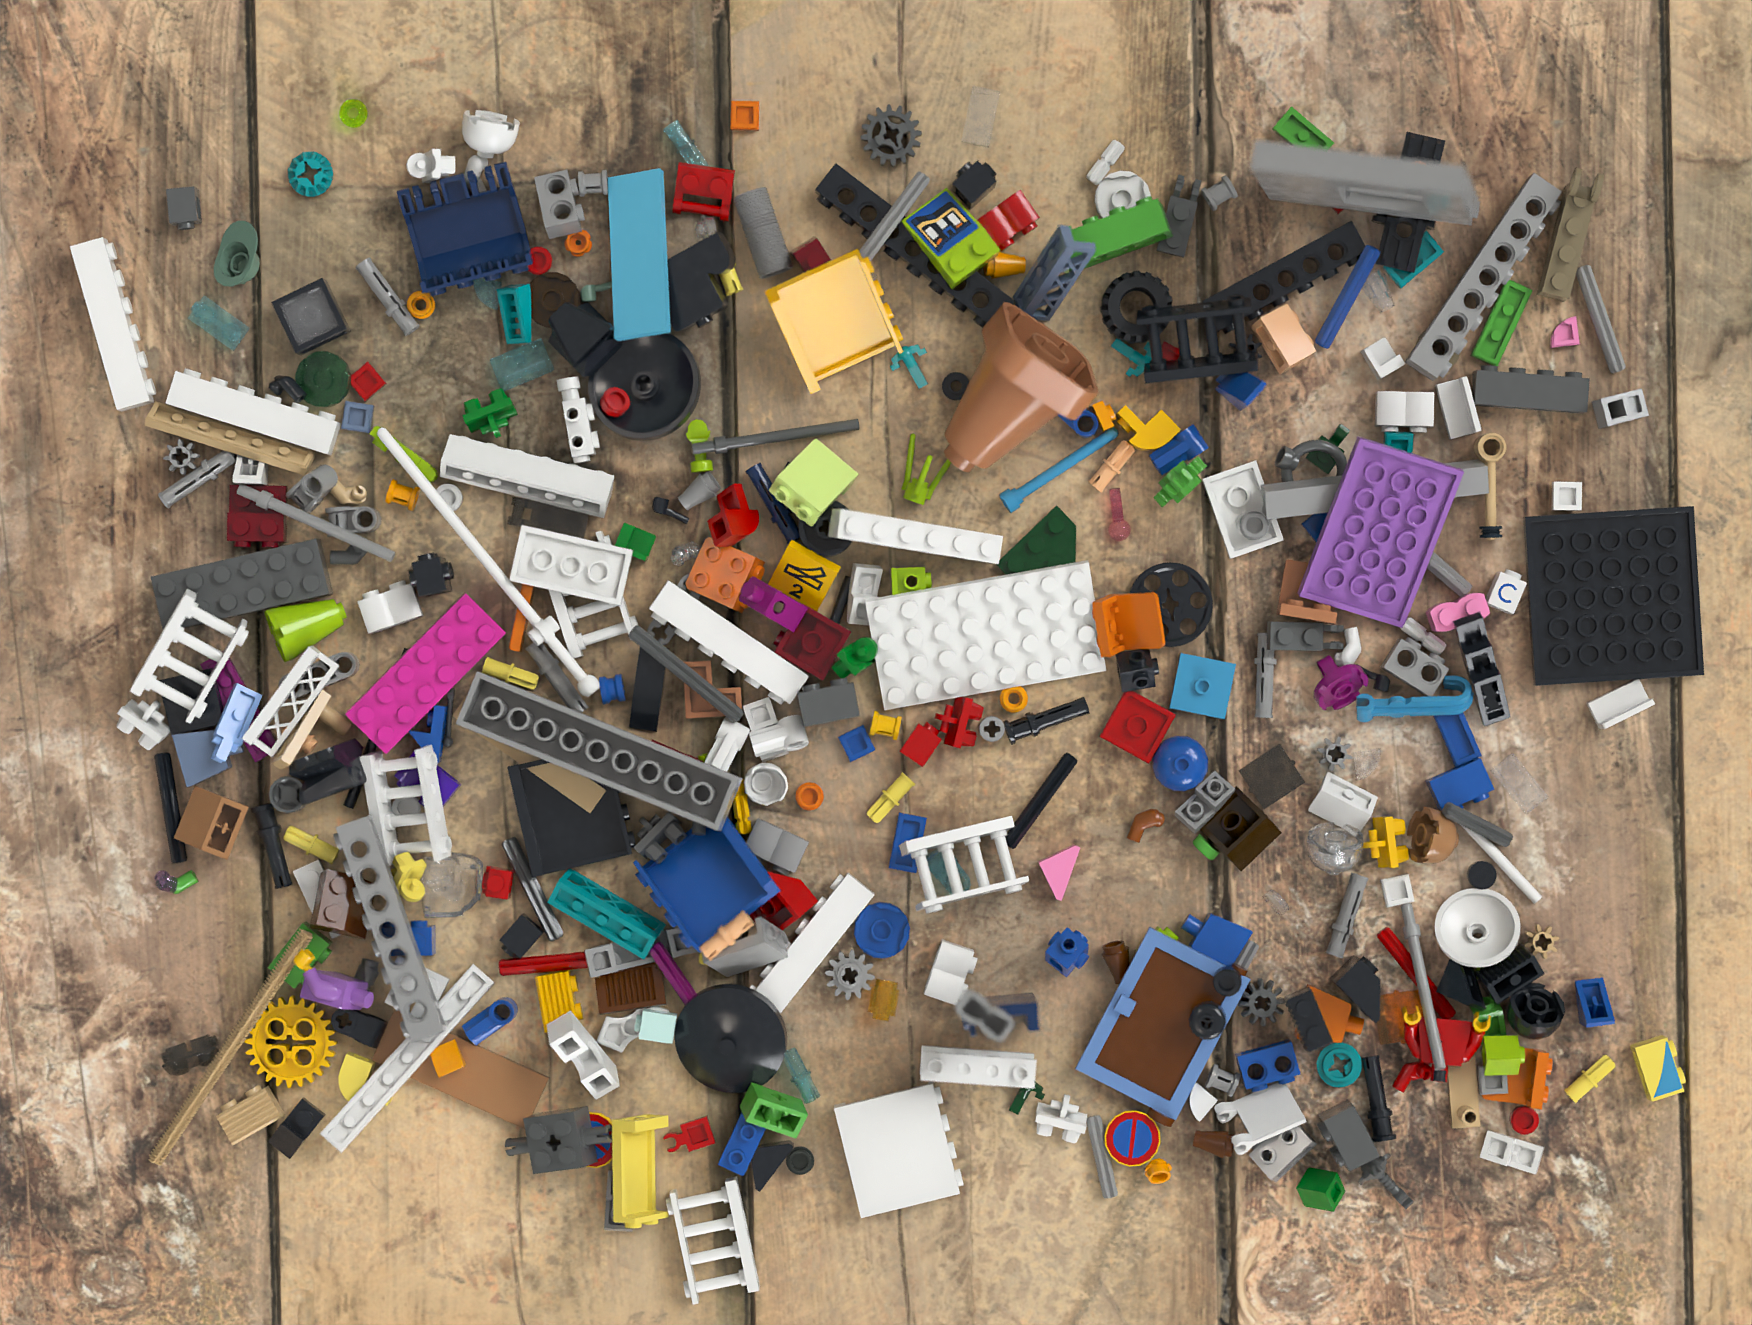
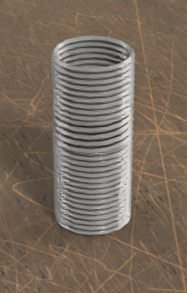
[733,187,793,279]

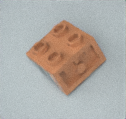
[1276,559,1337,624]

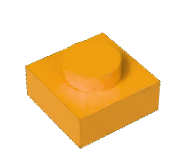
[1091,400,1116,432]

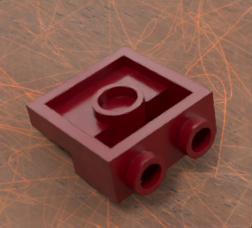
[227,485,288,548]
[772,603,851,680]

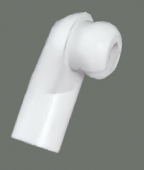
[464,155,488,192]
[1334,627,1361,667]

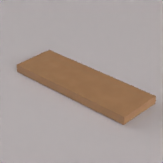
[372,1009,549,1129]

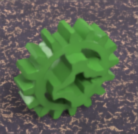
[1153,456,1207,507]

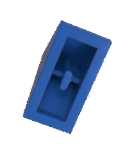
[1575,977,1615,1027]

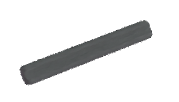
[502,837,564,942]

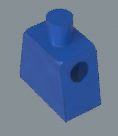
[1181,913,1253,967]

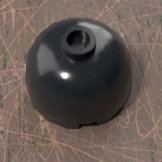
[1506,983,1565,1040]

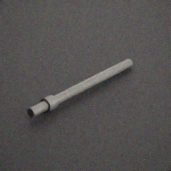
[237,483,396,562]
[1401,903,1446,1070]

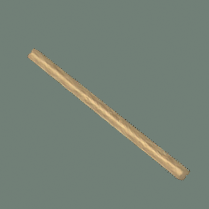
[148,928,313,1166]

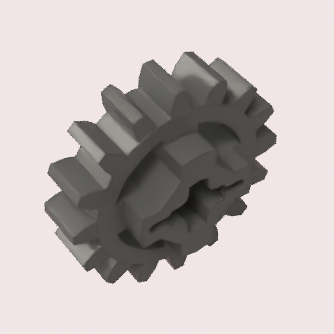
[861,104,922,167]

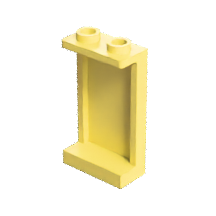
[612,1114,668,1228]

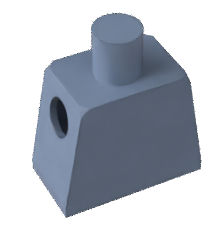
[172,730,244,787]

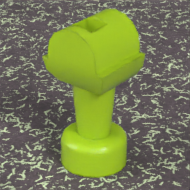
[686,419,713,473]

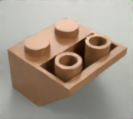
[174,786,249,860]

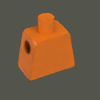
[1294,984,1364,1043]

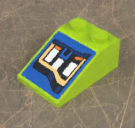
[901,188,1000,289]

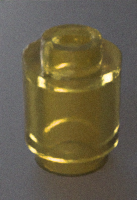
[868,979,900,1021]

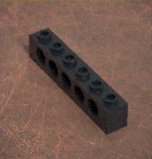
[1201,221,1365,334]

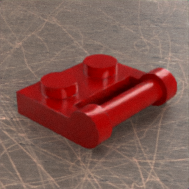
[672,162,735,221]

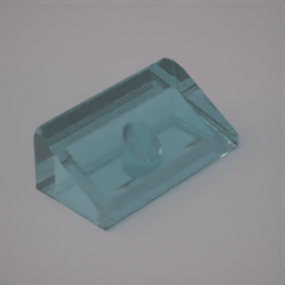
[490,338,554,391]

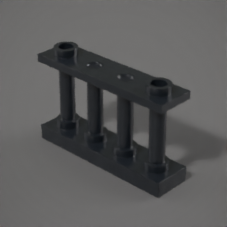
[1137,295,1259,384]

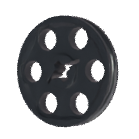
[1130,562,1213,647]

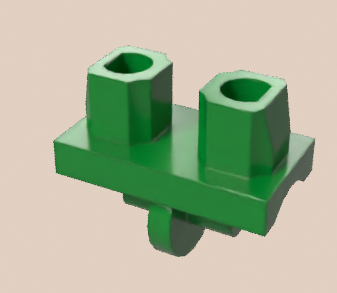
[462,388,518,438]
[832,637,878,679]

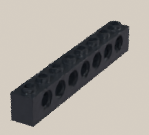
[815,163,1015,328]

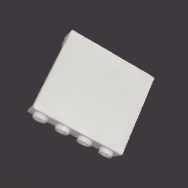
[834,1081,964,1218]

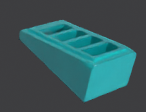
[496,283,532,344]

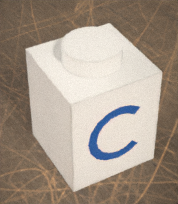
[1485,569,1527,614]

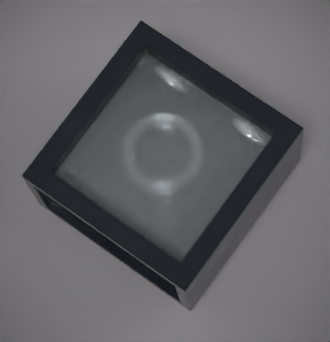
[271,278,351,356]

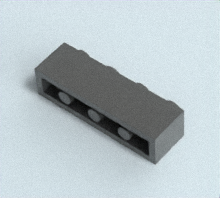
[1471,365,1590,414]

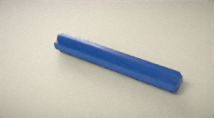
[1315,245,1380,349]

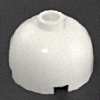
[462,110,520,158]

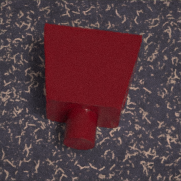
[790,236,831,273]

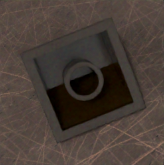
[1200,786,1282,871]

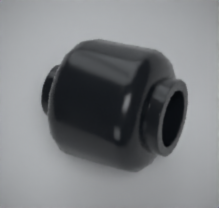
[1189,1001,1226,1040]

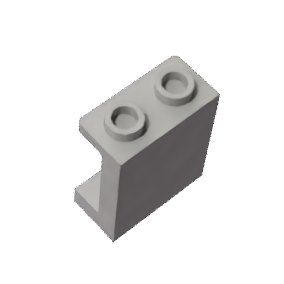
[701,917,789,977]

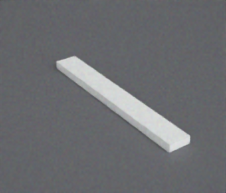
[320,964,494,1153]

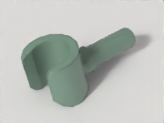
[580,281,612,302]

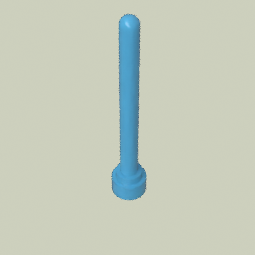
[999,428,1118,513]

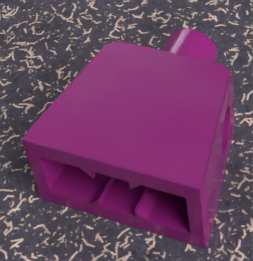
[739,576,808,632]

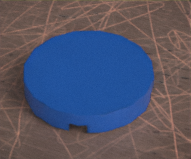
[854,902,910,959]

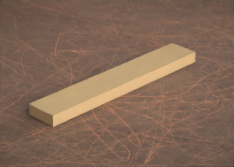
[145,401,316,476]
[452,695,607,813]

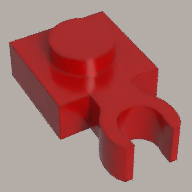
[663,1115,716,1152]

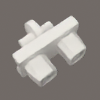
[406,149,455,183]
[116,699,170,750]
[1035,1094,1087,1143]

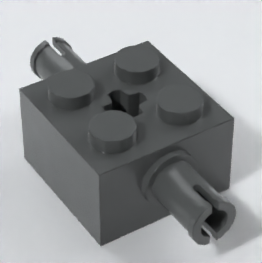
[505,1106,612,1174]

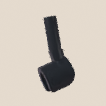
[652,497,689,524]
[1356,664,1390,692]

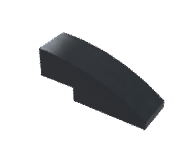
[629,647,669,732]

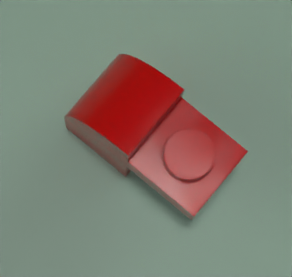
[707,484,759,547]

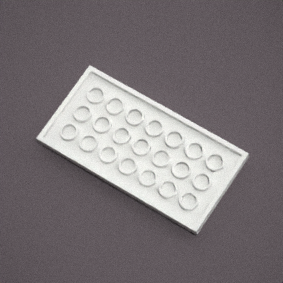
[865,560,1106,710]

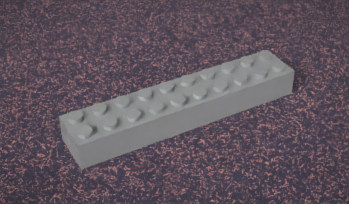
[456,671,743,831]

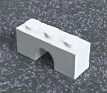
[547,1011,620,1100]

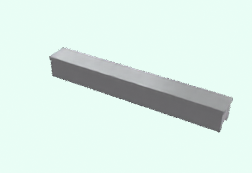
[1261,459,1489,519]

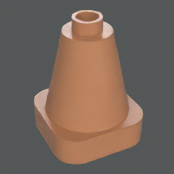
[944,302,1099,473]

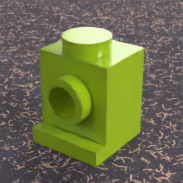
[891,567,932,595]

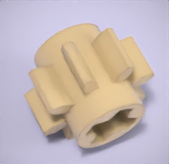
[1523,924,1559,959]

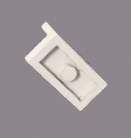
[1435,376,1481,440]
[1586,679,1655,729]
[1308,772,1378,835]

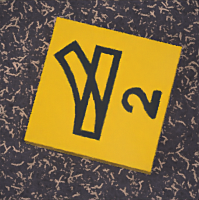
[768,540,841,611]

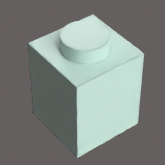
[634,1009,678,1044]

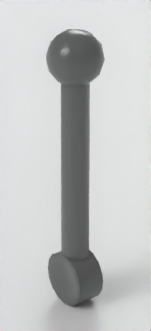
[442,688,455,747]

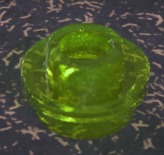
[339,99,368,128]

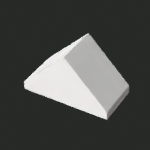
[233,455,268,485]

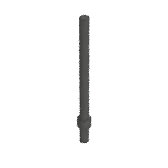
[691,419,860,455]

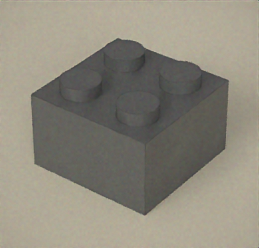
[797,678,860,727]
[1317,1099,1380,1172]

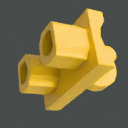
[1362,816,1409,868]

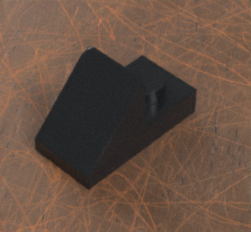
[268,1097,326,1159]

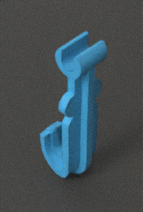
[1356,676,1473,722]

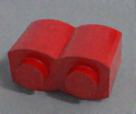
[977,190,1040,252]

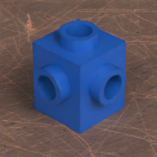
[1045,927,1089,978]

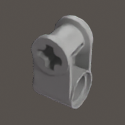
[285,465,338,514]
[325,506,382,537]

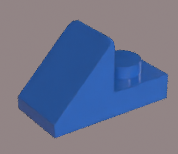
[409,705,448,763]

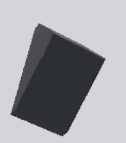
[1436,959,1486,1011]
[751,1140,794,1192]

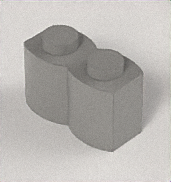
[746,818,810,875]
[955,989,1015,1042]

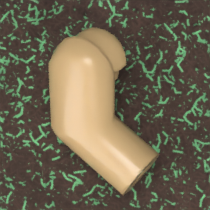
[330,481,367,505]

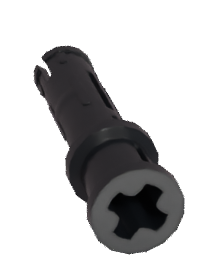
[1003,697,1090,745]
[250,802,293,889]
[1361,1055,1397,1142]

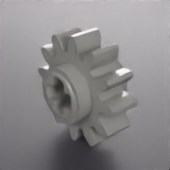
[825,949,875,1000]

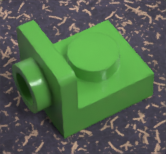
[1469,997,1507,1044]

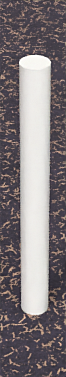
[1461,825,1542,904]

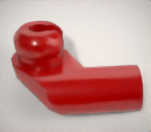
[1392,1061,1431,1093]

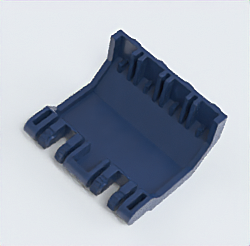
[397,161,533,296]

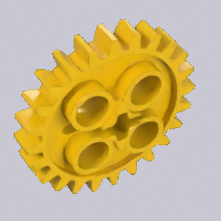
[244,996,338,1088]

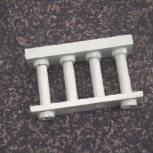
[548,531,639,659]
[130,589,249,724]
[359,745,452,866]
[899,816,1029,914]
[920,1045,1037,1088]
[666,1176,760,1305]

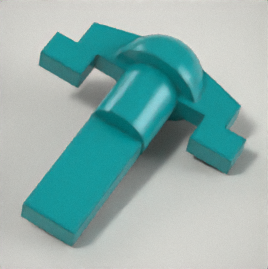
[1111,338,1152,377]
[890,344,928,389]

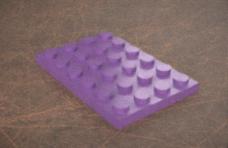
[1297,436,1464,628]

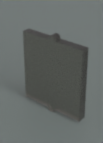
[1238,744,1305,809]

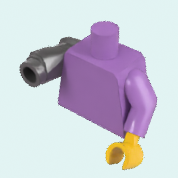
[294,949,379,1010]

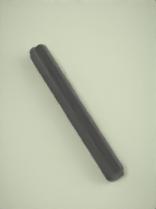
[628,625,744,723]

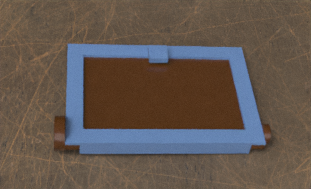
[1075,926,1251,1127]

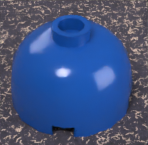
[1152,736,1208,791]

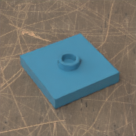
[1169,653,1236,719]

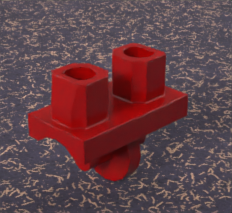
[934,696,984,749]

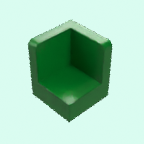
[615,522,656,562]
[1296,1167,1345,1212]

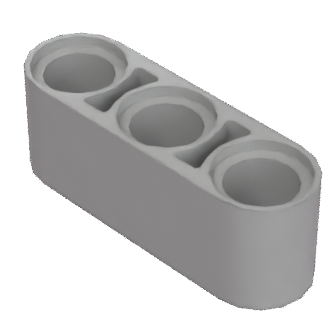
[278,652,360,699]

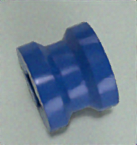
[599,674,626,705]

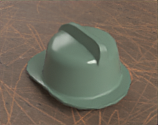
[213,221,260,287]

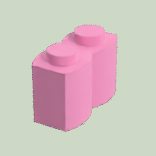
[1426,593,1490,632]

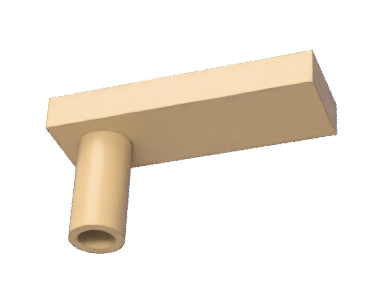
[271,690,352,770]
[1447,1054,1480,1129]

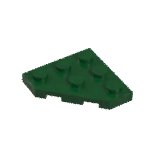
[996,506,1076,575]

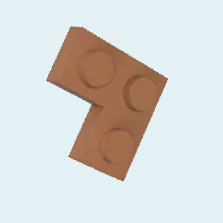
[684,661,742,718]

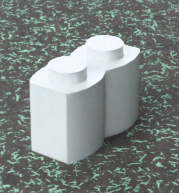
[1375,391,1434,433]
[358,580,424,634]
[923,939,977,1005]

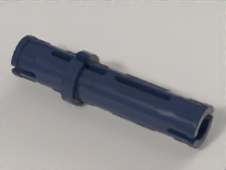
[745,463,800,544]

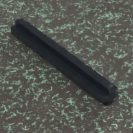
[154,752,187,863]
[1005,753,1078,849]

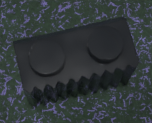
[1475,943,1544,1005]
[1283,987,1333,1052]

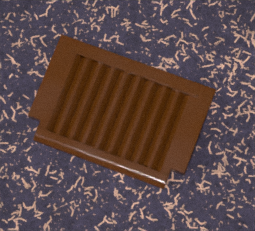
[595,962,667,1015]

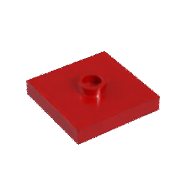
[1099,691,1176,764]

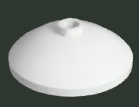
[1435,888,1520,967]

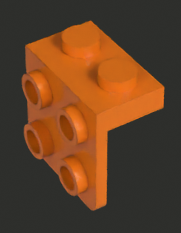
[685,537,765,613]
[1092,592,1166,657]
[1482,1047,1552,1109]

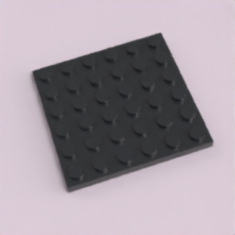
[1523,506,1704,686]

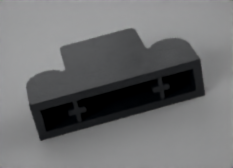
[667,232,736,331]

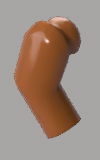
[1126,809,1165,843]

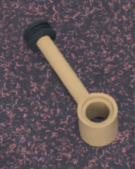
[1473,433,1506,540]

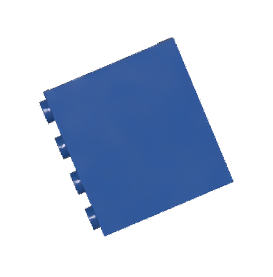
[633,817,781,953]

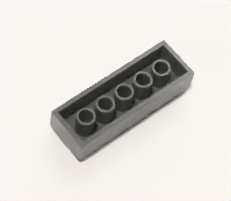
[150,538,333,629]

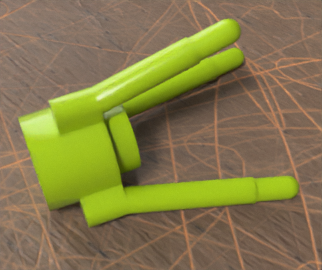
[901,433,951,505]

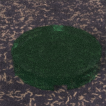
[295,351,351,407]

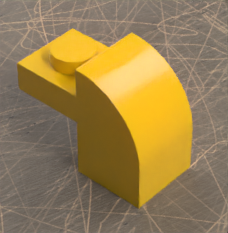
[1116,405,1181,451]

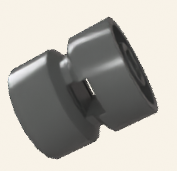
[269,776,306,813]

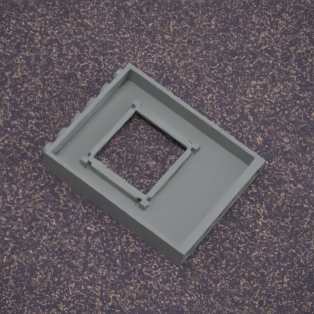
[1251,140,1480,226]

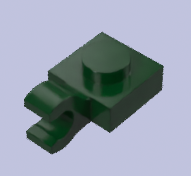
[1305,424,1350,474]

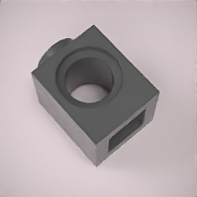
[166,186,202,230]

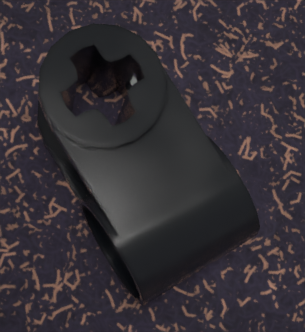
[331,1008,388,1049]

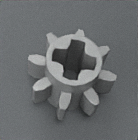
[163,439,201,475]
[1317,736,1353,771]

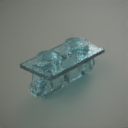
[188,295,250,351]

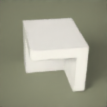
[1360,338,1405,380]

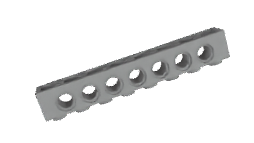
[1405,173,1562,381]
[334,815,447,1043]

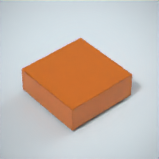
[730,101,759,131]

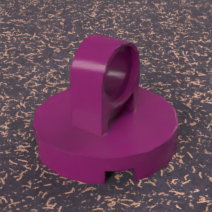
[1314,655,1368,710]

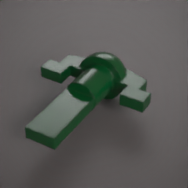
[1009,1081,1045,1115]

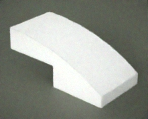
[847,563,883,625]
[743,697,789,762]
[1480,1130,1544,1174]

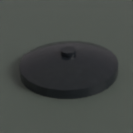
[588,333,701,441]
[674,984,788,1093]

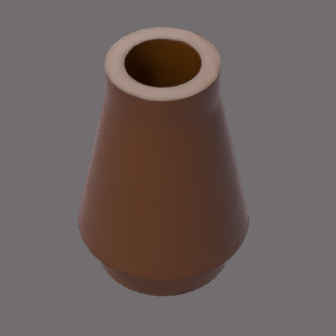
[1101,940,1130,984]
[1193,1130,1234,1159]

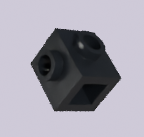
[1116,649,1159,692]

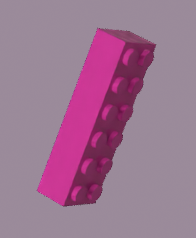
[345,592,506,754]

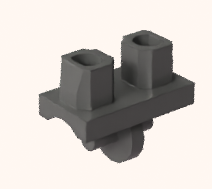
[634,811,687,864]

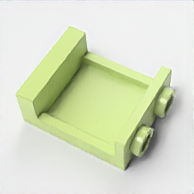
[769,438,859,526]

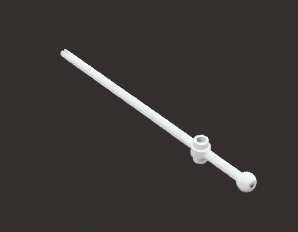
[377,428,600,697]

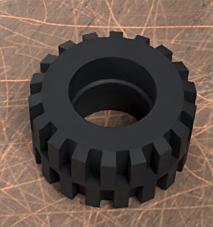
[1100,271,1173,344]

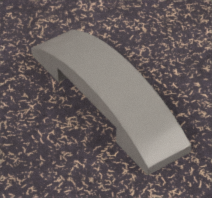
[584,927,698,978]

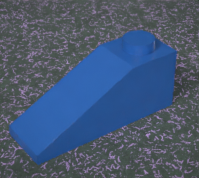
[1215,372,1267,411]

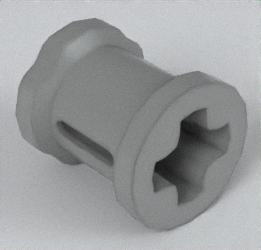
[578,170,608,197]
[1201,175,1238,211]
[979,716,1005,742]
[1205,1064,1241,1097]

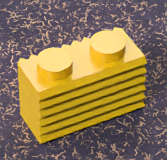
[535,970,583,1033]

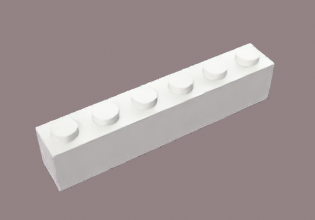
[70,237,156,411]
[166,368,341,455]
[440,434,614,518]
[828,509,1003,564]
[649,580,809,705]
[750,873,874,1013]

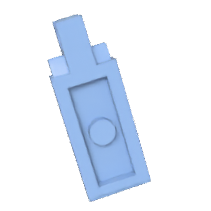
[211,683,262,763]

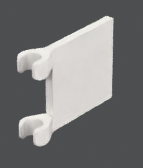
[1214,1082,1306,1155]

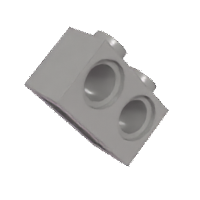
[534,170,585,239]
[1380,637,1449,697]

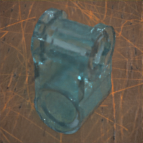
[926,848,971,894]

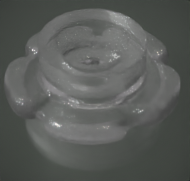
[695,215,716,240]

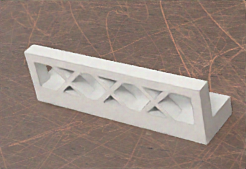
[242,646,340,757]

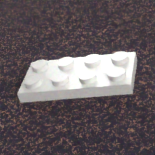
[509,525,633,606]

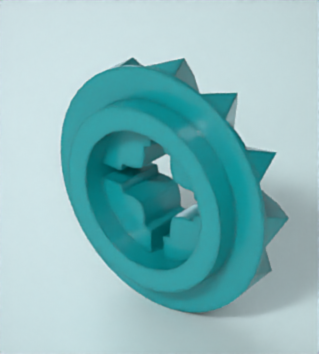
[288,151,333,197]
[1316,1042,1362,1087]

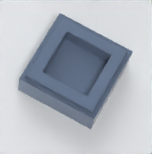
[341,401,374,433]

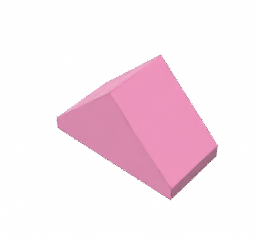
[1038,844,1080,901]

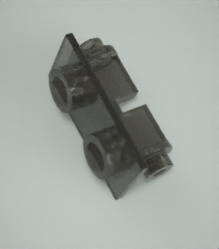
[161,1034,220,1076]

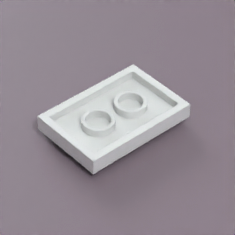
[1202,460,1284,559]

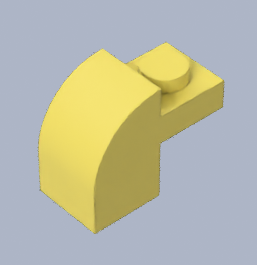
[338,1051,392,1106]

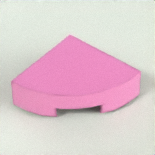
[1550,316,1580,348]

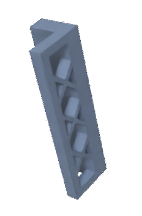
[1013,225,1097,321]

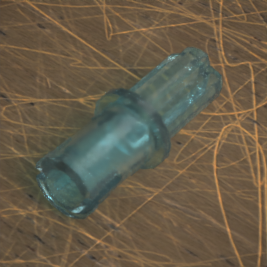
[663,120,708,166]
[783,1048,821,1104]

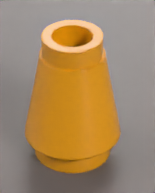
[983,252,1026,279]

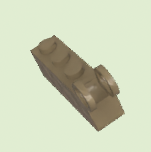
[1536,167,1604,302]

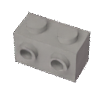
[1249,1125,1317,1182]

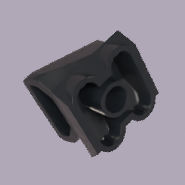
[548,302,623,377]
[289,738,367,805]

